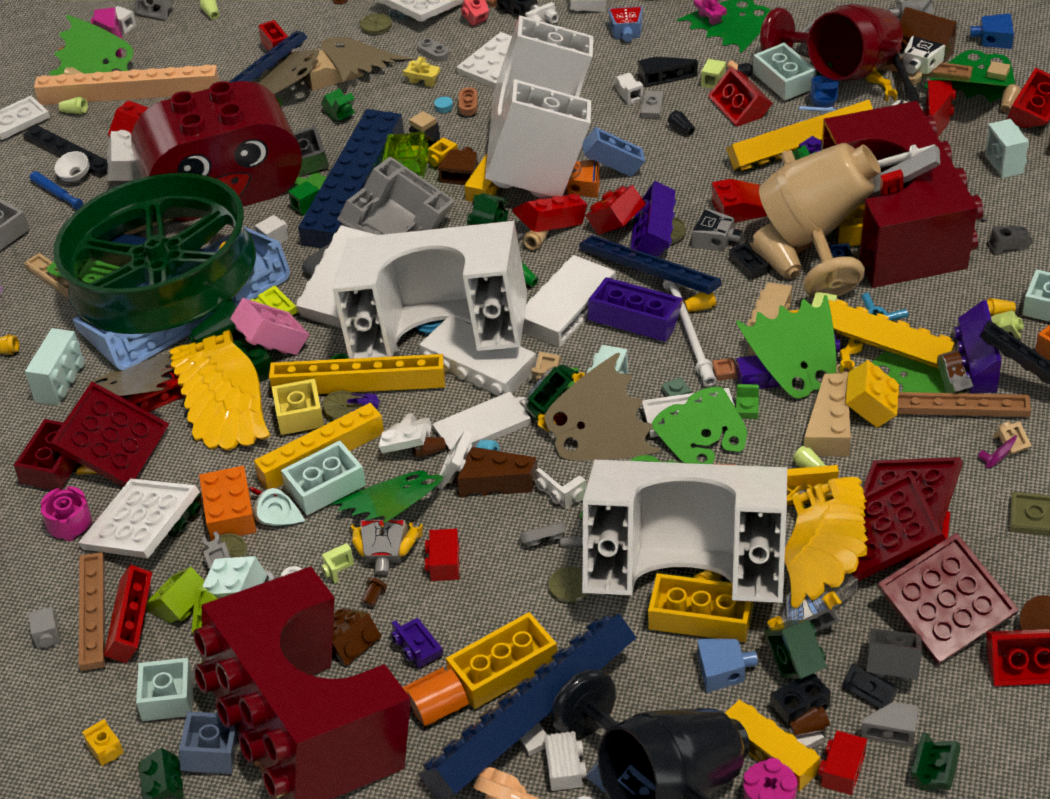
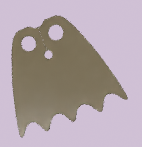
[254,50,320,94]
[82,353,174,396]
[545,353,661,461]

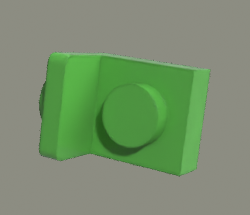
[736,384,759,419]

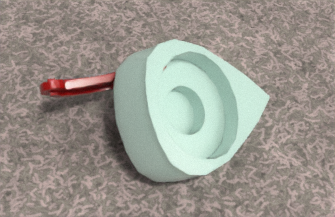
[249,487,305,526]

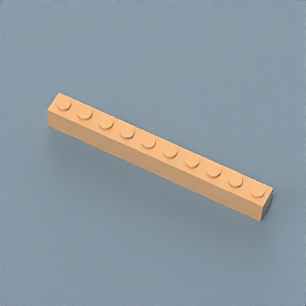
[34,65,220,105]

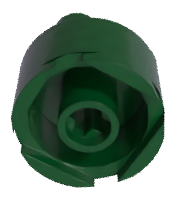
[467,193,509,225]

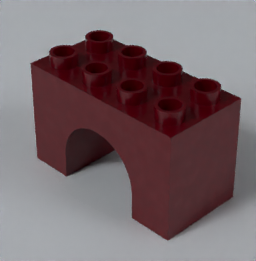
[821,101,983,288]
[193,566,411,799]

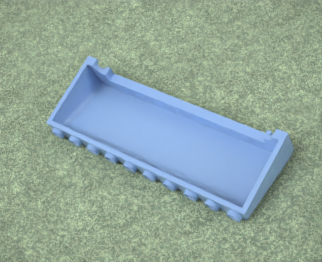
[72,227,290,370]

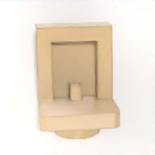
[531,352,562,381]

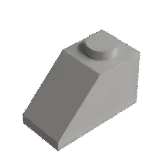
[861,702,919,747]

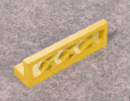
[787,465,839,505]

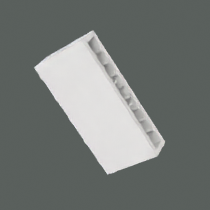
[296,226,376,329]
[522,255,616,348]
[419,316,537,396]

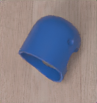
[810,76,839,108]

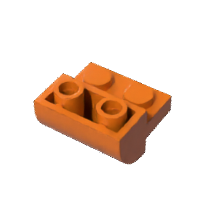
[403,667,469,726]

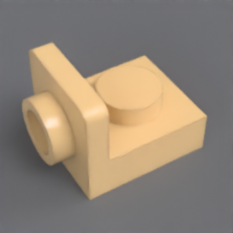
[993,421,1032,456]

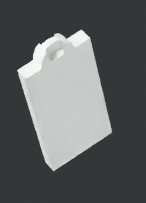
[432,392,531,450]

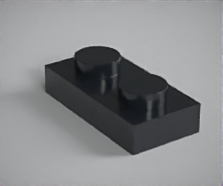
[729,243,769,278]
[842,663,899,708]

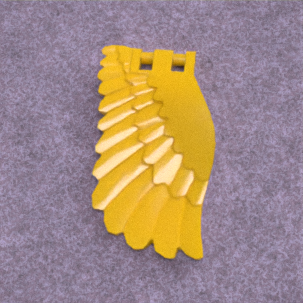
[169,330,271,451]
[784,477,868,608]

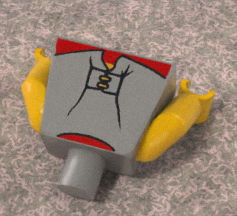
[351,520,423,575]

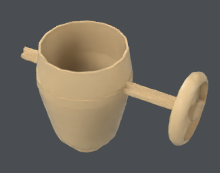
[759,143,881,297]

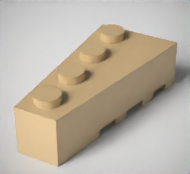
[747,282,792,356]
[804,374,851,457]

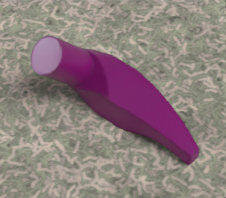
[978,435,1018,468]

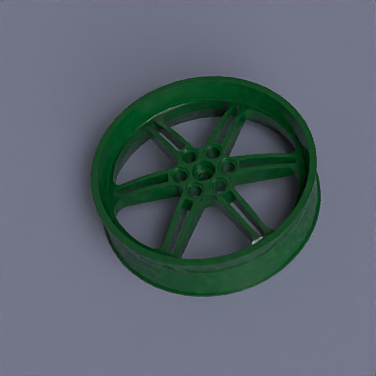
[53,173,256,334]

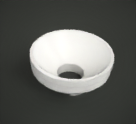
[55,151,90,182]

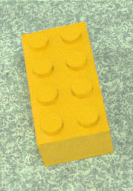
[648,573,754,642]
[446,612,557,709]

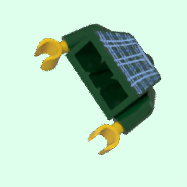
[526,364,585,432]

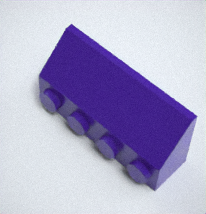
[630,180,676,256]
[588,277,683,342]
[954,300,1002,394]

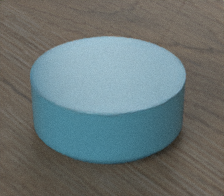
[434,97,453,113]

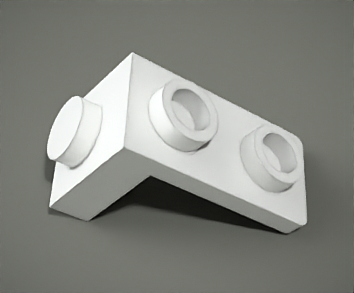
[535,468,586,509]

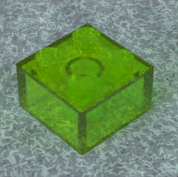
[382,132,429,176]

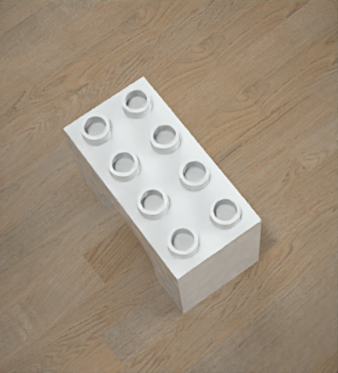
[485,15,593,198]
[333,221,527,359]
[582,460,787,603]

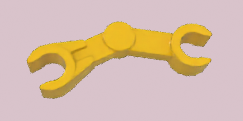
[866,70,897,102]
[839,338,863,373]

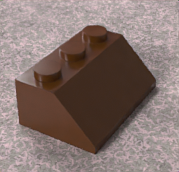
[899,7,957,63]

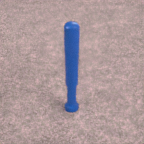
[29,171,83,210]

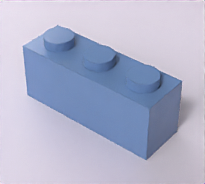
[582,127,645,177]

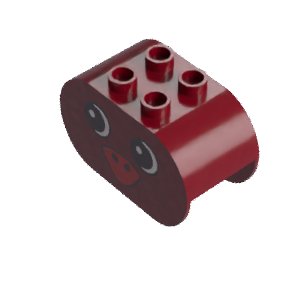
[131,81,302,221]

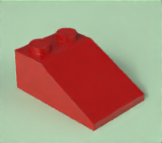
[925,80,956,137]
[712,179,767,223]

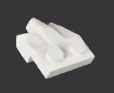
[379,413,432,453]

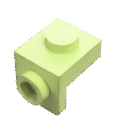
[991,310,1024,339]
[321,543,354,584]

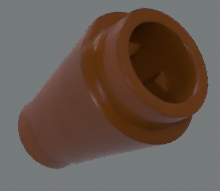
[411,437,446,459]
[789,706,830,737]

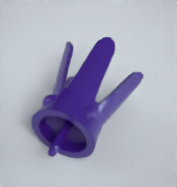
[347,393,381,412]

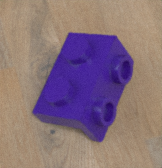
[390,617,443,668]

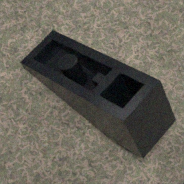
[638,57,698,88]

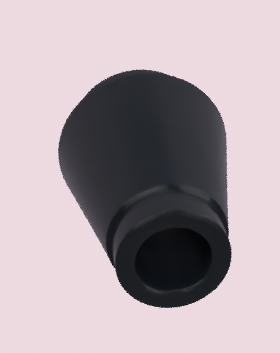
[667,110,695,136]

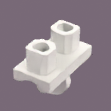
[525,2,558,24]

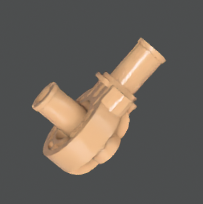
[473,767,540,799]

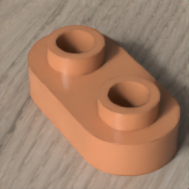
[459,87,478,116]

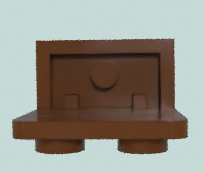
[332,608,382,666]

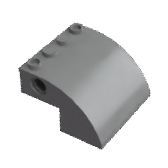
[337,157,455,235]

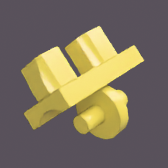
[403,56,441,87]

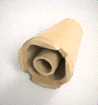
[750,223,802,279]

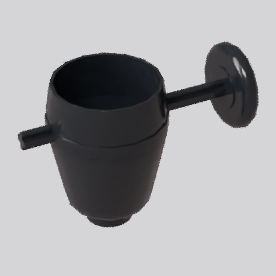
[552,669,750,799]

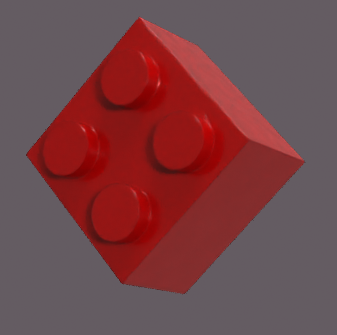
[585,185,646,235]

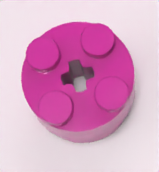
[41,486,93,541]
[743,758,797,799]

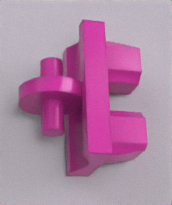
[694,0,727,25]

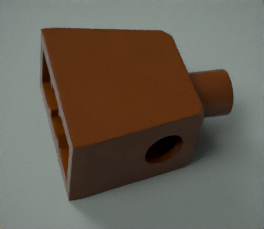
[438,146,478,185]

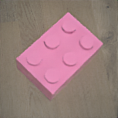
[230,298,309,355]

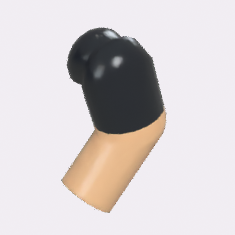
[727,60,753,75]

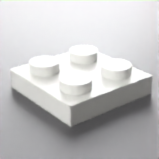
[436,430,473,490]

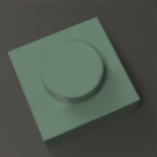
[661,377,691,397]

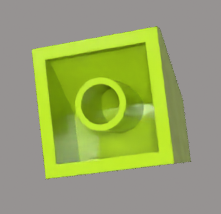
[145,566,205,623]

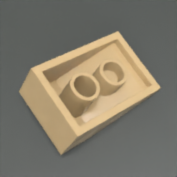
[301,49,364,91]

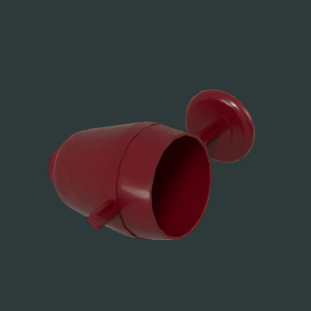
[760,4,903,81]

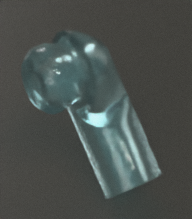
[389,7,406,19]

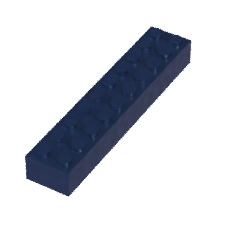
[298,109,404,249]
[418,614,637,799]

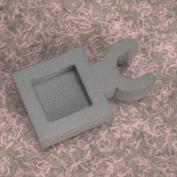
[202,532,231,570]

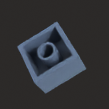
[179,711,239,774]

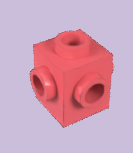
[461,0,490,26]

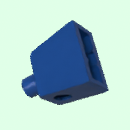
[970,14,1014,49]

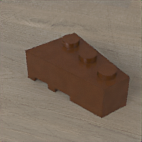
[457,447,537,498]

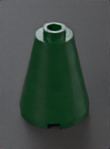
[189,299,245,344]

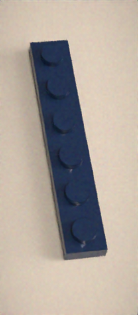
[229,31,307,83]

